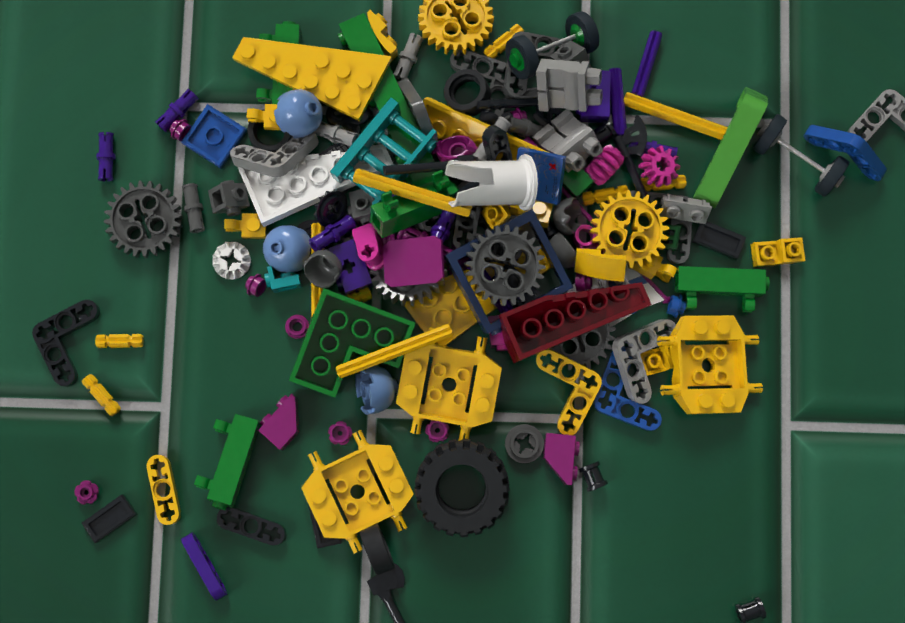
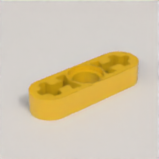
[147,455,181,525]

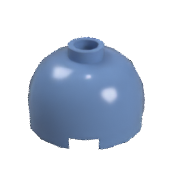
[274,89,323,139]
[263,225,311,273]
[355,366,398,415]

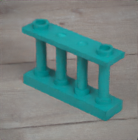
[330,98,438,205]

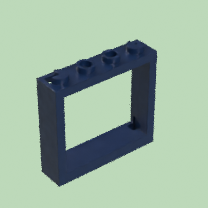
[443,209,573,336]

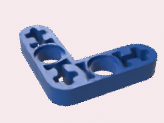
[803,125,887,181]
[593,346,662,431]

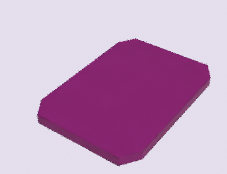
[383,236,444,287]

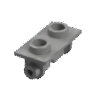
[659,193,712,224]

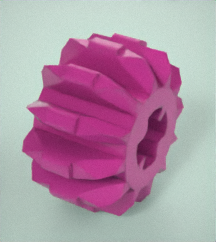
[585,144,624,186]
[638,146,681,187]

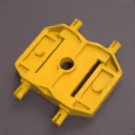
[657,315,763,415]
[396,327,502,441]
[301,430,414,554]

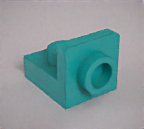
[264,266,302,293]

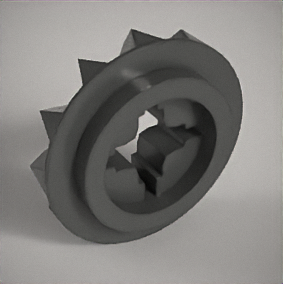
[505,424,544,463]

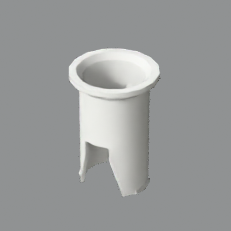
[445,154,538,211]

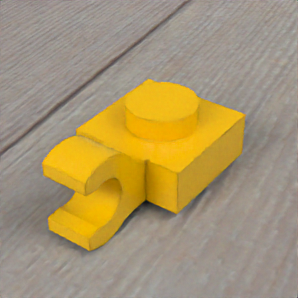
[247,104,281,131]
[510,200,553,228]
[224,213,266,239]
[632,246,677,283]

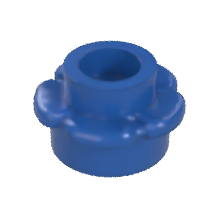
[667,295,686,318]

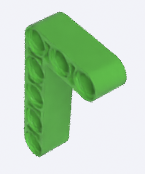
[693,87,768,209]

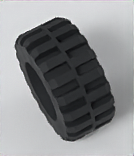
[414,438,510,537]

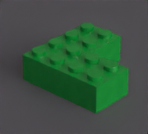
[289,288,416,397]

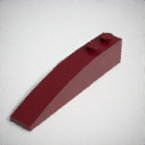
[499,282,652,363]

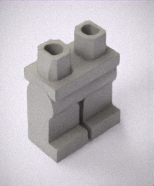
[536,59,603,112]
[532,109,603,173]

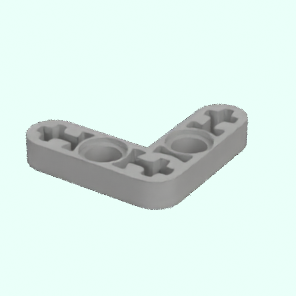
[847,89,905,142]
[230,131,319,177]
[612,319,676,404]

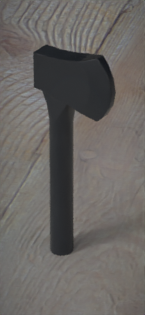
[383,155,475,181]
[367,563,405,623]

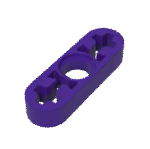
[181,532,228,601]

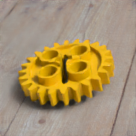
[418,0,494,55]
[590,190,669,269]

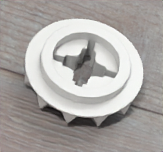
[212,242,251,280]

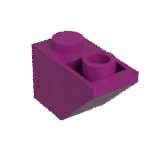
[258,394,299,451]
[543,433,580,485]

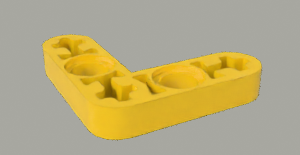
[536,349,602,435]

